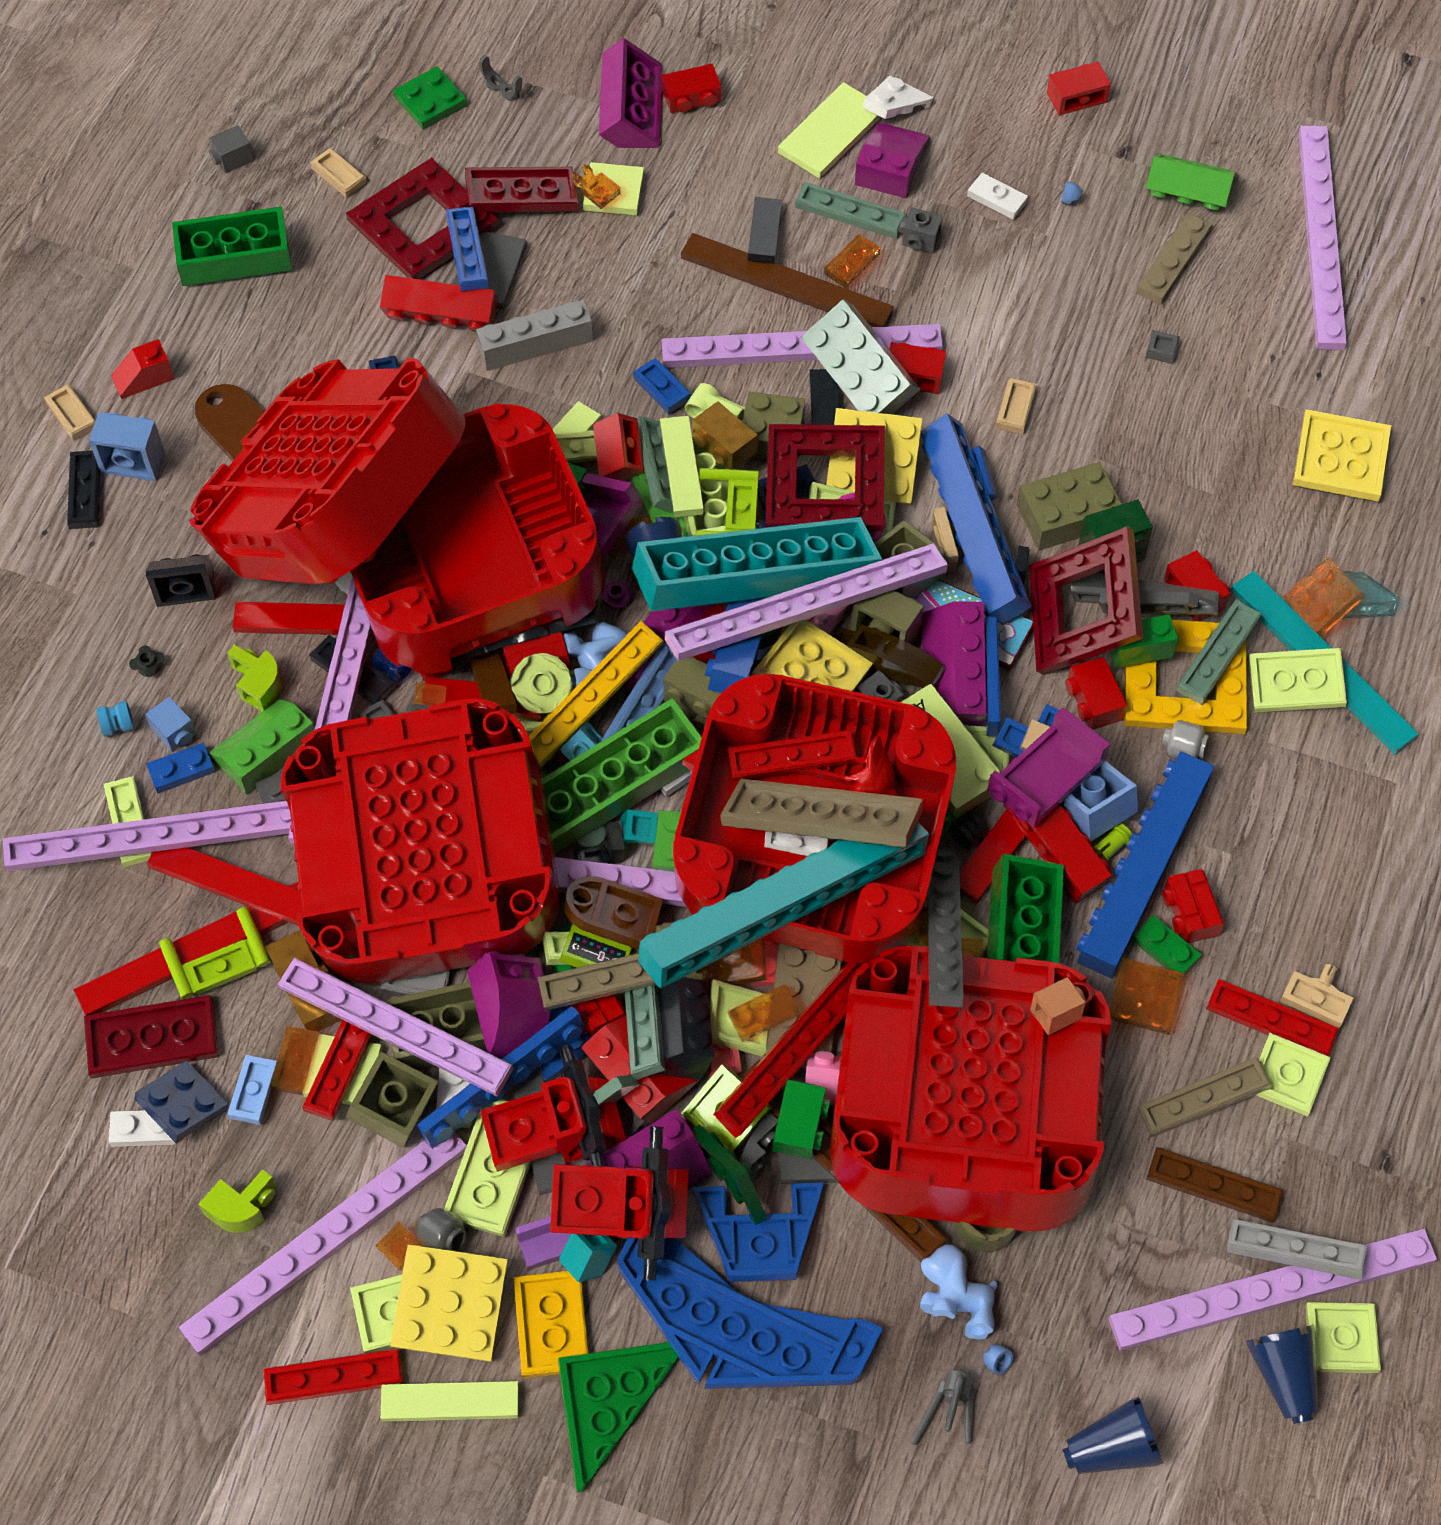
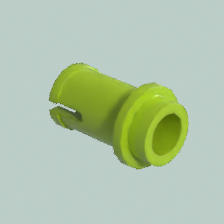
[1093,823,1132,862]

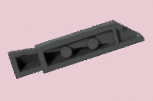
[1070,573,1219,615]

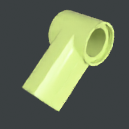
[685,383,745,421]

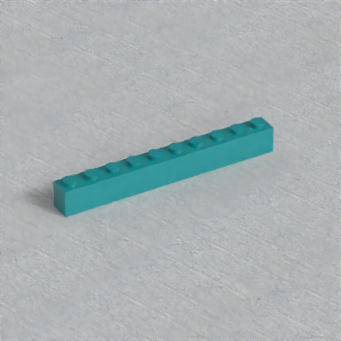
[638,823,929,989]

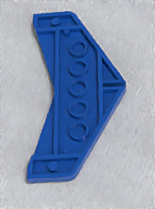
[618,1238,883,1389]

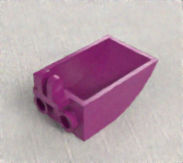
[467,951,550,1059]

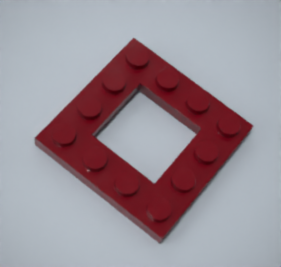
[346,157,499,279]
[765,424,885,531]
[1029,527,1143,675]

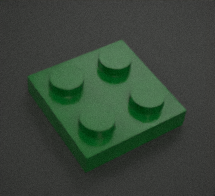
[393,66,467,130]

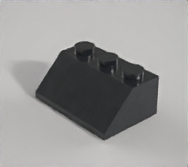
[657,977,714,1081]

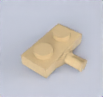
[1280,964,1353,1029]

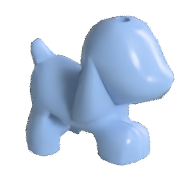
[563,622,627,693]
[920,1245,997,1340]

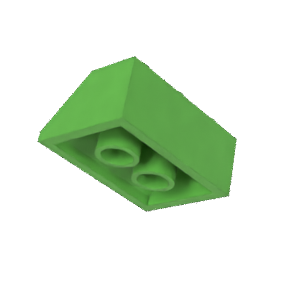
[1145,153,1236,210]
[208,699,315,795]

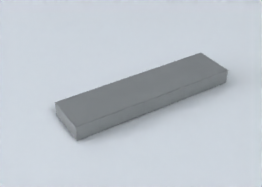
[1227,1219,1367,1280]

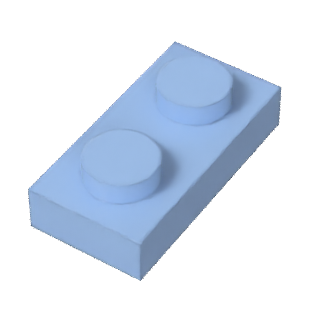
[227,1055,279,1125]

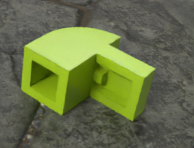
[227,644,282,712]
[198,1169,277,1233]

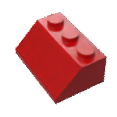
[581,1015,699,1124]

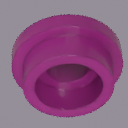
[602,581,631,610]

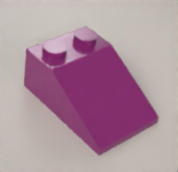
[855,122,930,198]

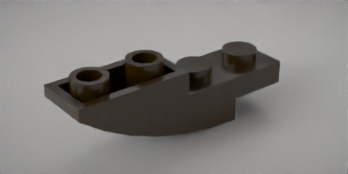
[832,625,945,688]

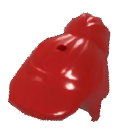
[830,736,898,796]

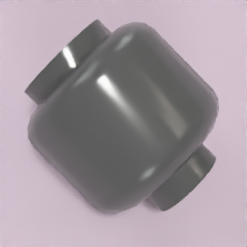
[416,1208,467,1252]

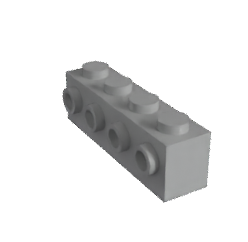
[476,300,593,371]

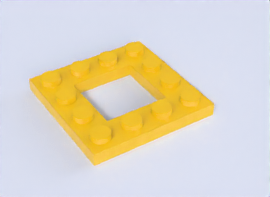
[1124,618,1247,734]

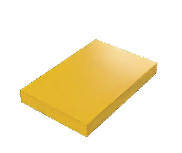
[513,1271,588,1379]

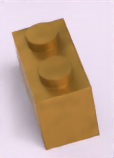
[692,401,758,470]

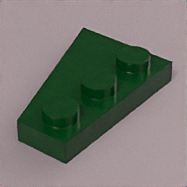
[691,1124,767,1225]

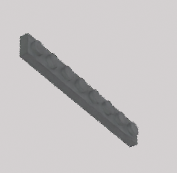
[927,847,963,1007]

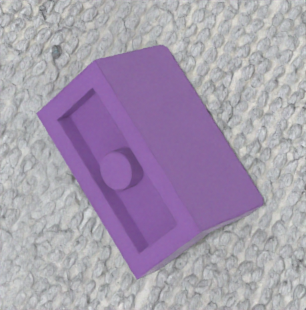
[515,1216,571,1271]

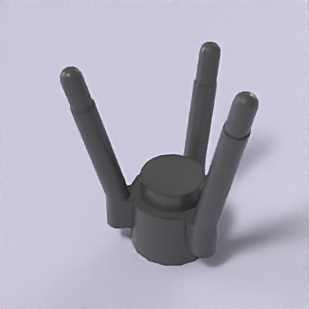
[911,1370,976,1445]

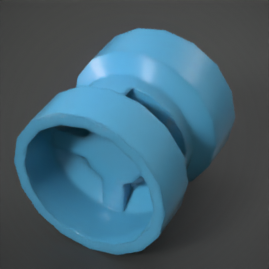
[96,701,134,737]

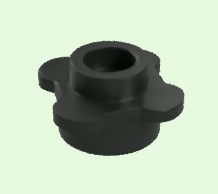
[129,645,165,677]

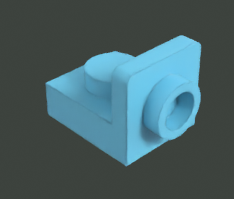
[560,721,603,761]

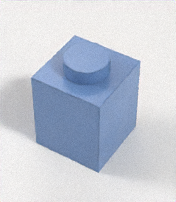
[145,696,196,752]

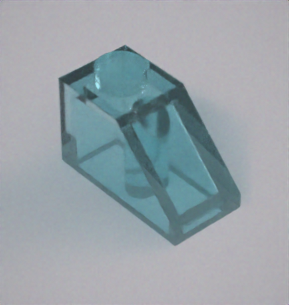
[1329,571,1399,619]

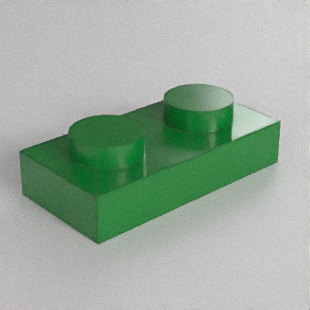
[1131,915,1202,980]

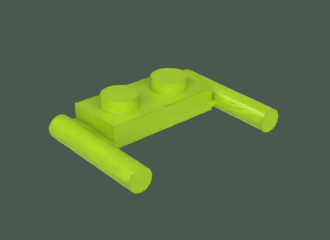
[695,468,759,536]
[159,906,271,999]

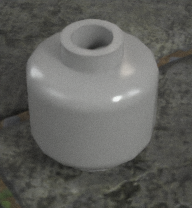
[1162,720,1209,759]

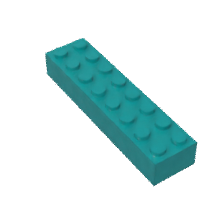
[632,517,882,611]

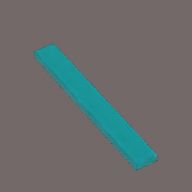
[1230,571,1419,755]

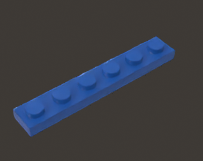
[417,1006,586,1149]

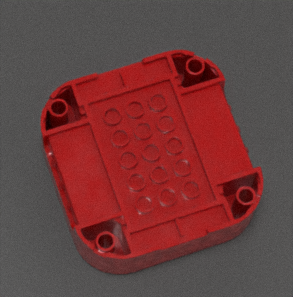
[189,358,465,584]
[350,403,606,674]
[673,674,956,964]
[280,698,560,984]
[830,946,1111,1232]

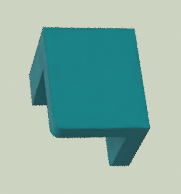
[620,809,658,846]
[559,1234,617,1282]

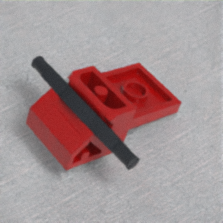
[464,611,596,679]
[480,1045,627,1172]
[550,1126,689,1281]

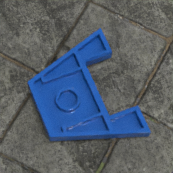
[692,1182,824,1282]

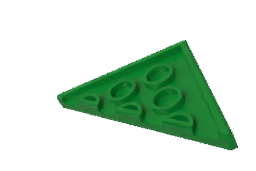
[557,1342,678,1493]

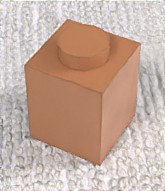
[1031,977,1086,1035]

